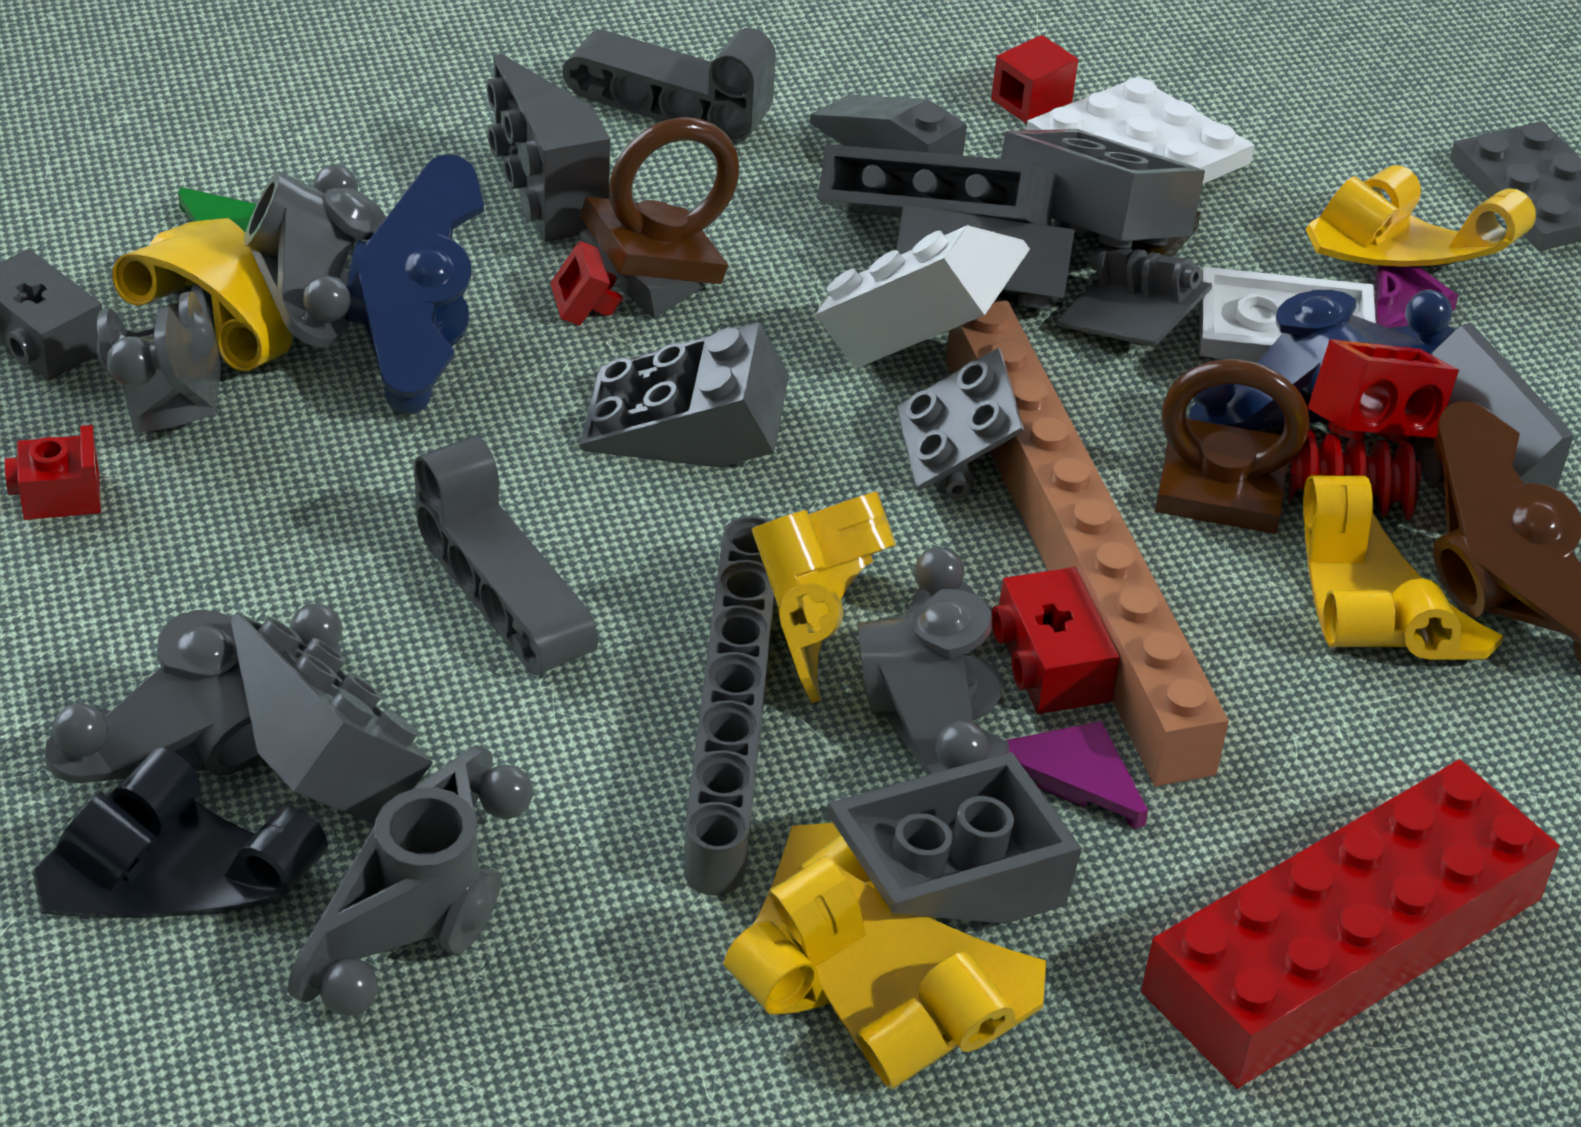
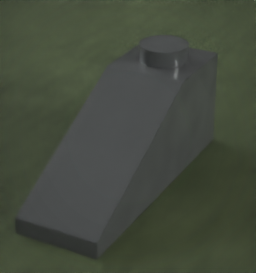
[810,95,967,156]

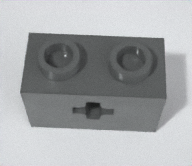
[0,249,102,381]

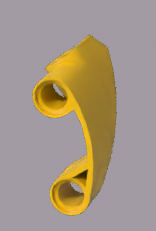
[1305,165,1536,267]
[112,218,292,371]
[1303,476,1503,660]
[751,491,896,704]
[723,823,937,1015]
[769,856,1046,1090]

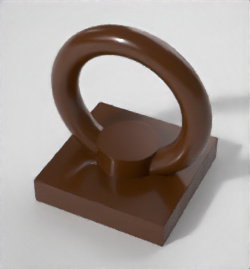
[580,117,739,284]
[1155,359,1310,534]

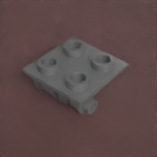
[1055,245,1212,347]
[897,347,1024,499]

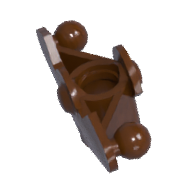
[1433,401,1581,663]

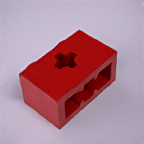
[991,567,1120,715]

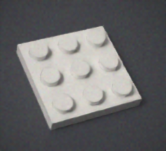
[1026,77,1255,184]

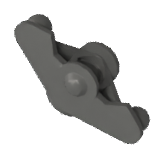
[244,164,386,348]
[96,284,222,432]
[858,547,1010,775]
[45,603,342,783]
[288,745,533,1016]

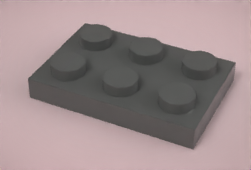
[1450,121,1581,251]

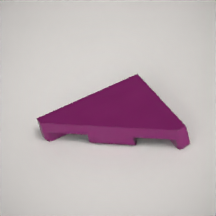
[1375,265,1458,328]
[1005,721,1148,829]

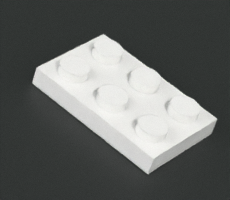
[1199,267,1376,362]

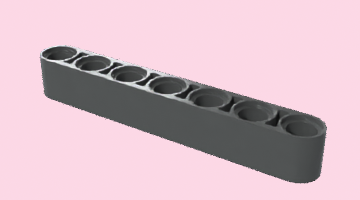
[683,516,776,895]

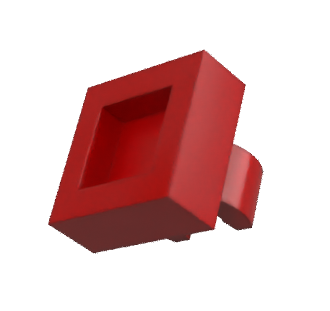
[550,241,623,326]

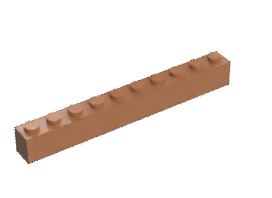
[945,300,1229,787]

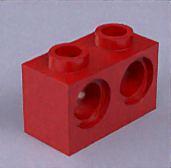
[1308,339,1459,443]

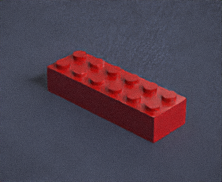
[1141,759,1560,1089]

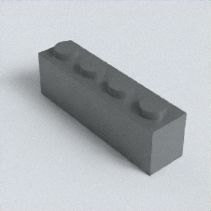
[817,144,1058,226]

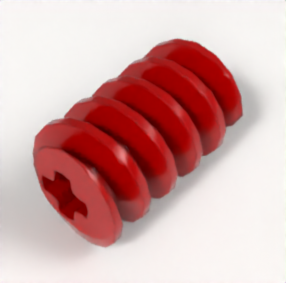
[1288,430,1421,521]

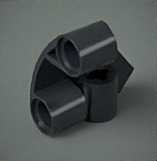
[33,748,328,918]

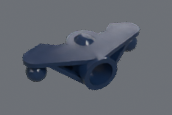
[345,155,484,415]
[1189,289,1455,430]

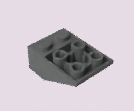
[486,54,610,242]
[580,322,789,468]
[231,612,433,824]

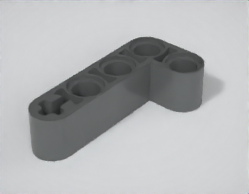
[562,28,776,143]
[414,435,598,675]

